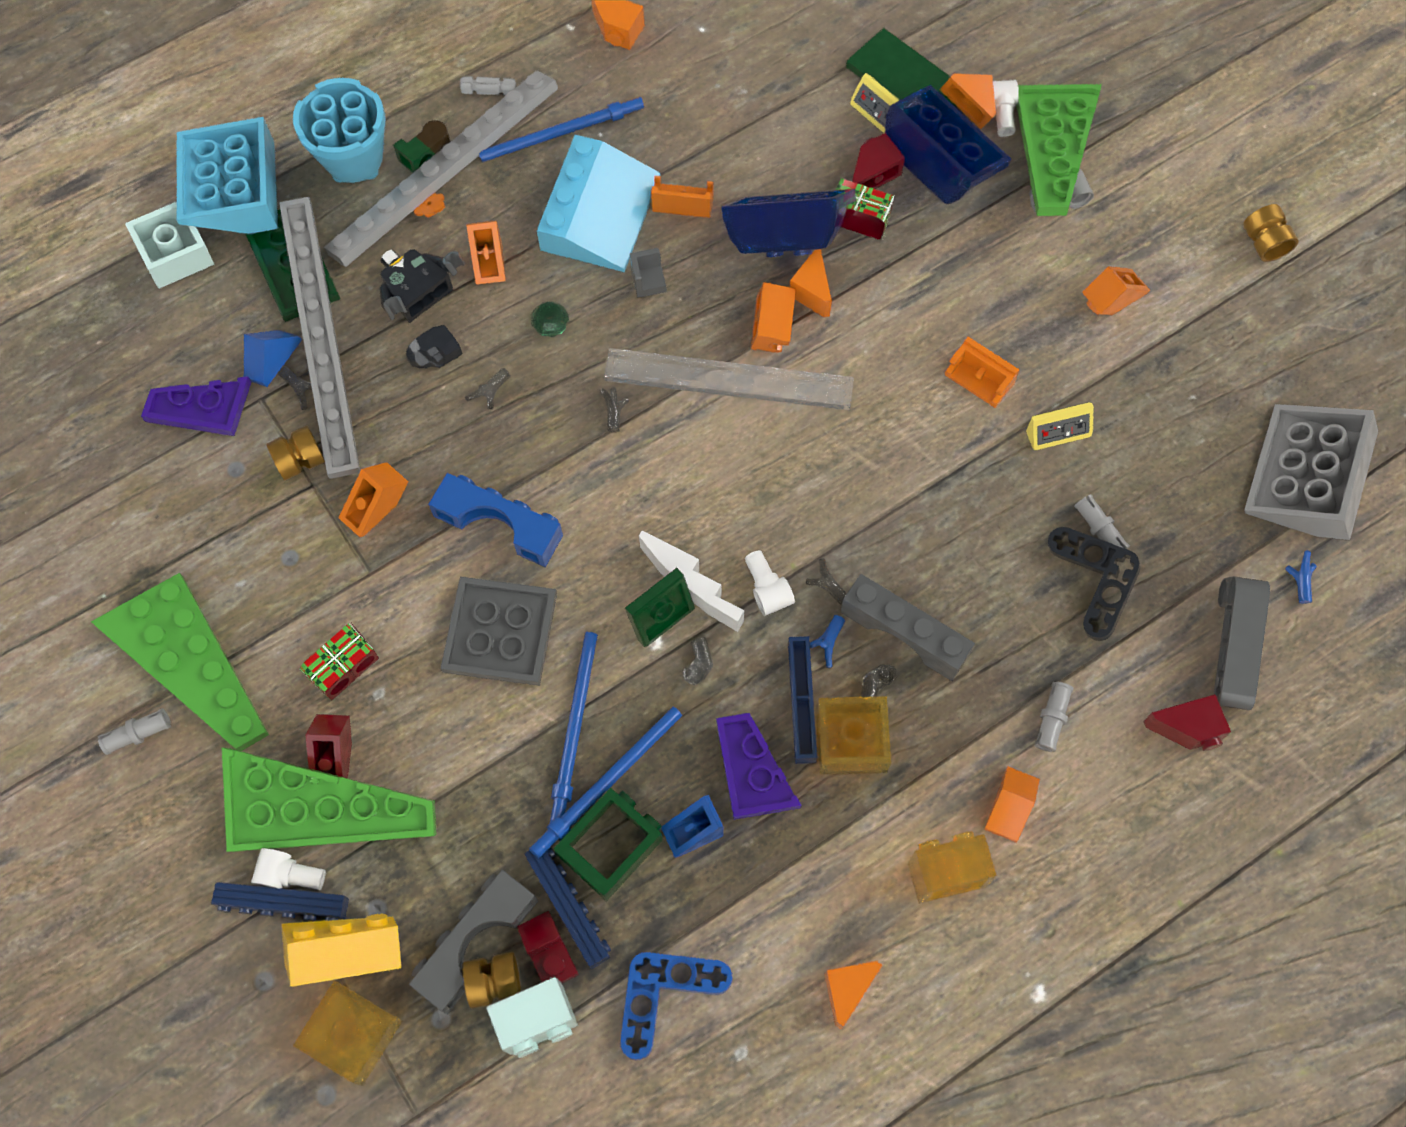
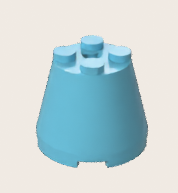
[293,78,386,183]

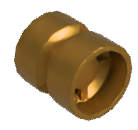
[1243,204,1299,262]
[266,425,325,481]
[463,952,521,1009]

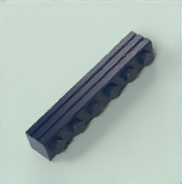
[788,636,817,764]
[524,847,611,970]
[211,882,349,921]

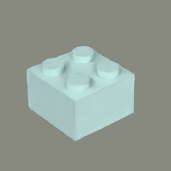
[125,202,214,289]
[487,977,578,1058]

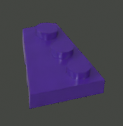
[141,376,252,436]
[716,713,802,820]

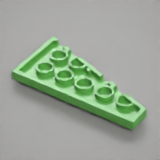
[1017,84,1102,216]
[91,573,269,751]
[222,747,437,852]

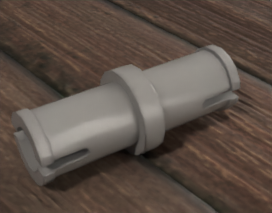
[1074,494,1130,549]
[1034,682,1074,752]
[98,708,171,755]

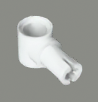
[993,80,1018,137]
[745,550,795,616]
[251,848,326,890]

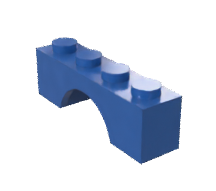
[428,473,563,568]

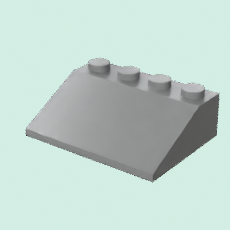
[1244,404,1378,540]

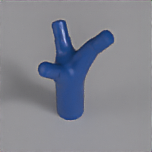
[1285,550,1317,604]
[810,615,845,668]

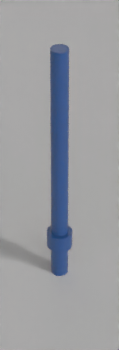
[479,97,644,162]
[549,632,598,824]
[529,707,682,859]

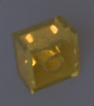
[816,696,891,775]
[907,831,997,904]
[293,980,402,1086]

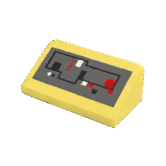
[850,73,907,137]
[1026,402,1093,450]

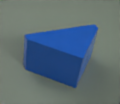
[244,330,302,387]
[661,795,723,858]

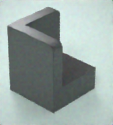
[629,248,667,298]

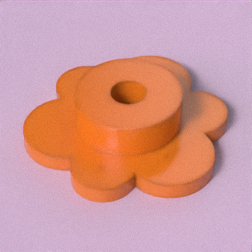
[413,192,445,218]

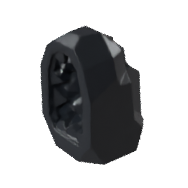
[406,325,462,369]

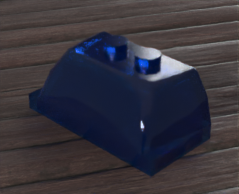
[885,85,1011,205]
[721,189,856,257]

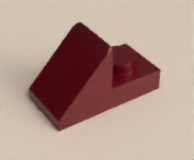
[517,910,579,984]

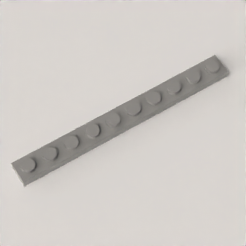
[324,71,558,267]
[279,197,361,479]

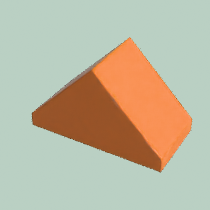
[940,73,996,129]
[466,220,506,285]
[790,249,832,317]
[984,766,1040,843]
[825,961,882,1029]

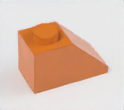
[591,0,645,50]
[1082,266,1150,315]
[338,462,409,537]

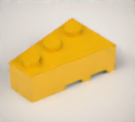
[281,914,401,987]

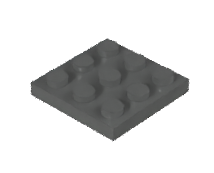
[440,576,557,686]

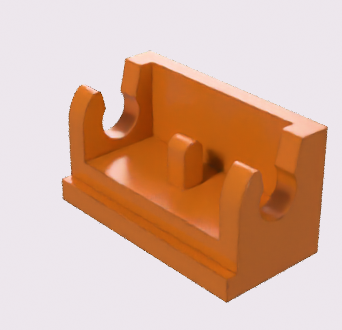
[651,175,714,218]
[751,282,796,353]
[945,337,1020,408]

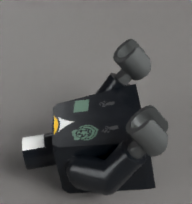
[379,249,466,323]

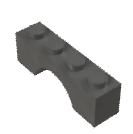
[840,574,975,682]
[409,869,538,1015]

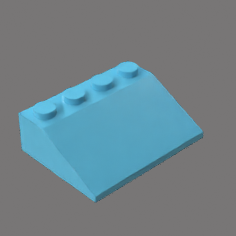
[177,117,278,234]
[537,135,660,272]

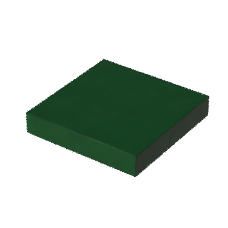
[625,567,695,648]

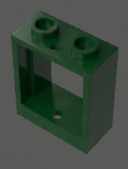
[553,788,663,902]

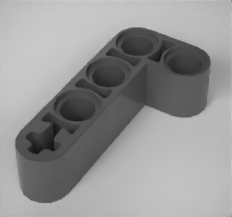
[1214,576,1270,710]

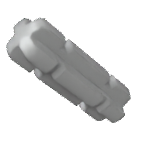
[460,76,516,96]

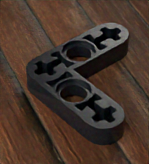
[1048,527,1141,641]

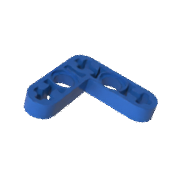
[620,952,732,1060]

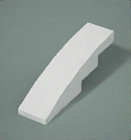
[639,531,744,632]

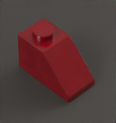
[852,133,905,189]
[1143,694,1231,751]
[305,714,352,778]

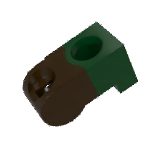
[393,120,450,173]

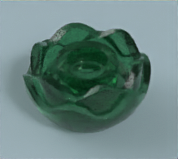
[531,301,569,337]

